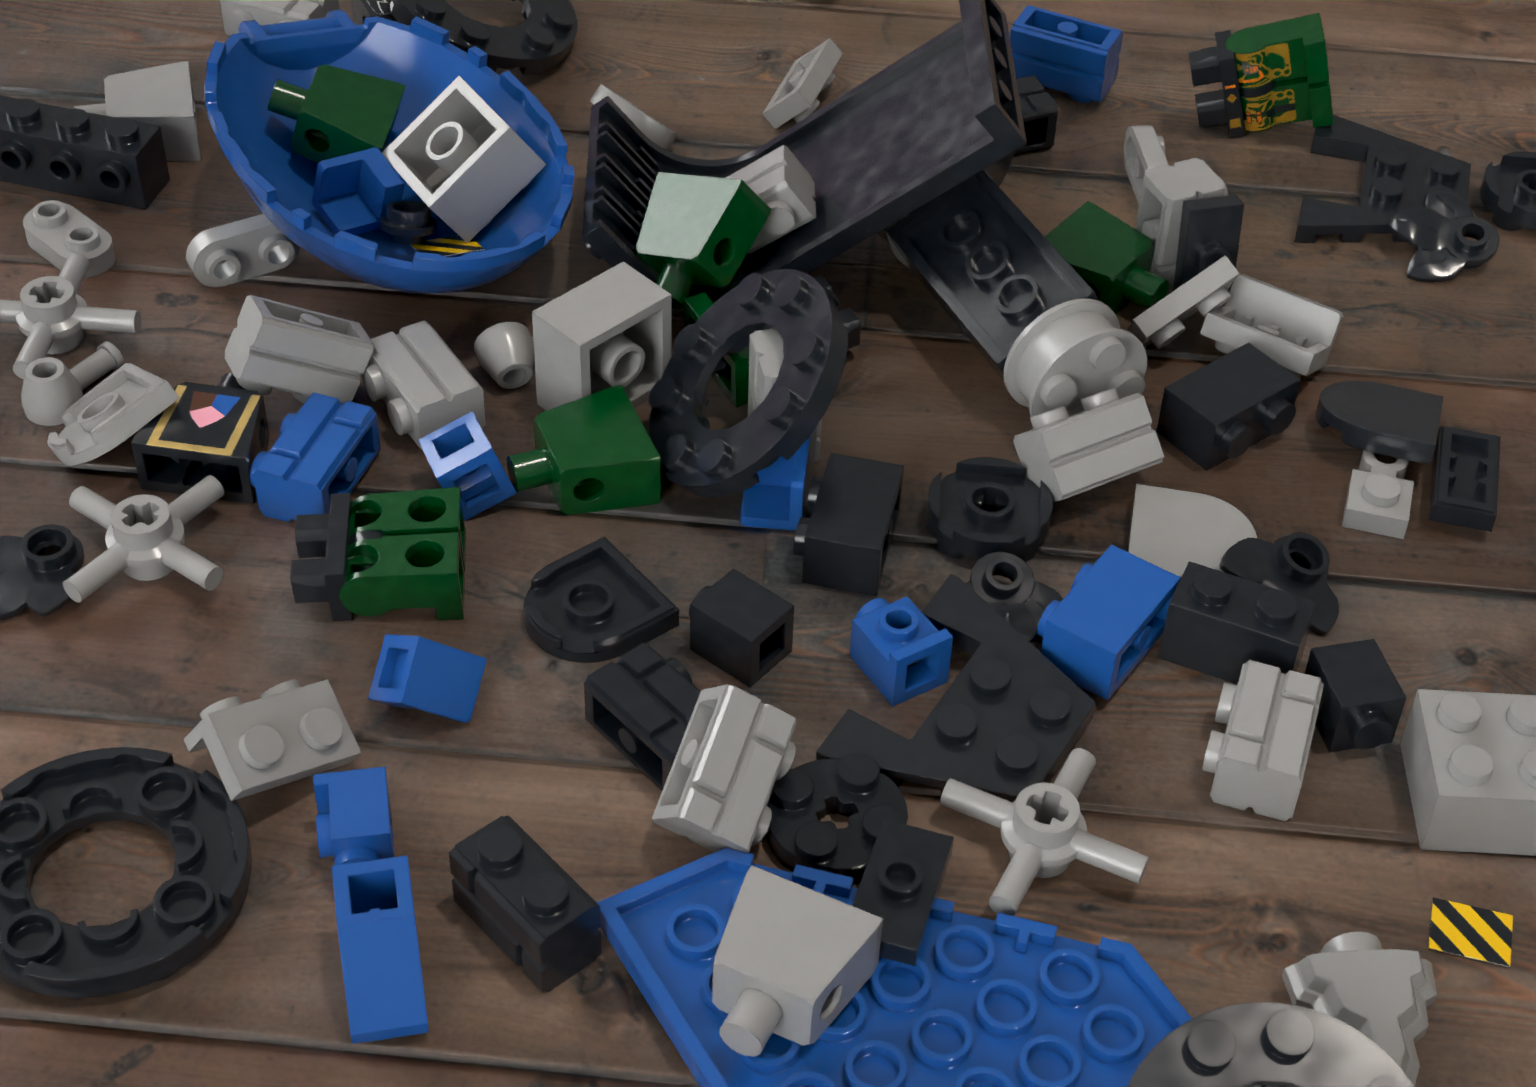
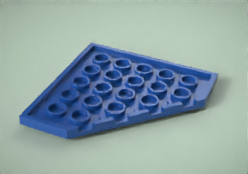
[597,848,1192,1087]

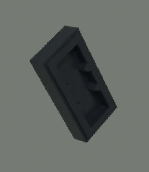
[1173,195,1244,304]
[1429,426,1501,532]
[852,819,954,966]

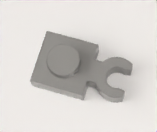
[1341,450,1414,539]

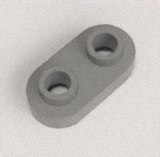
[590,84,678,150]
[1124,125,1174,204]
[23,200,116,278]
[186,214,301,287]

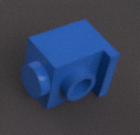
[418,411,517,521]
[849,596,953,707]
[313,766,395,865]

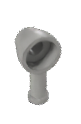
[474,322,534,389]
[21,341,124,426]

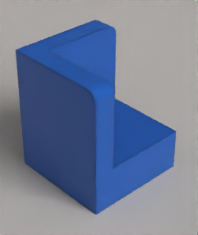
[312,147,405,235]
[740,436,810,531]
[368,634,487,723]

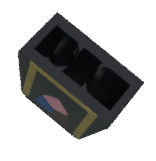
[131,372,269,504]

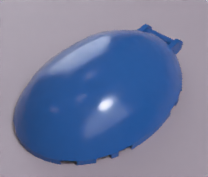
[204,10,575,293]

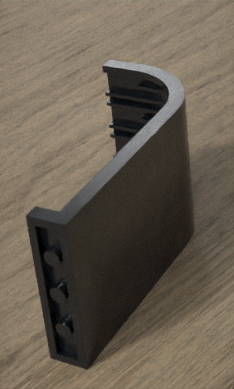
[582,0,1027,302]

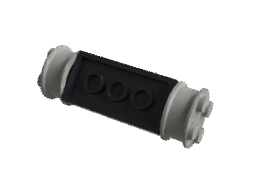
[877,170,1147,417]

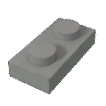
[762,38,843,129]
[1126,255,1239,349]

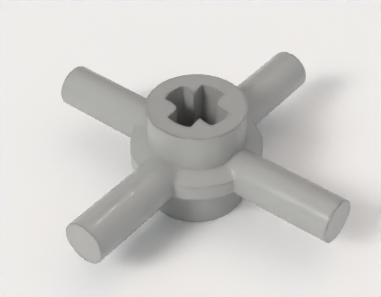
[0,253,142,379]
[63,475,224,603]
[940,748,1150,916]

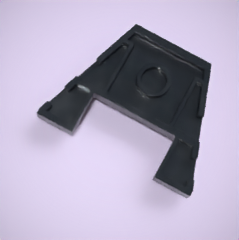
[1294,115,1471,243]
[816,574,1096,803]

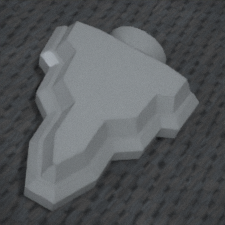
[1282,931,1437,1086]

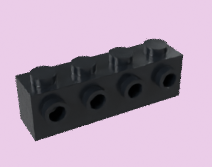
[0,95,170,210]

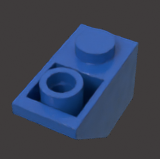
[332,855,429,1044]

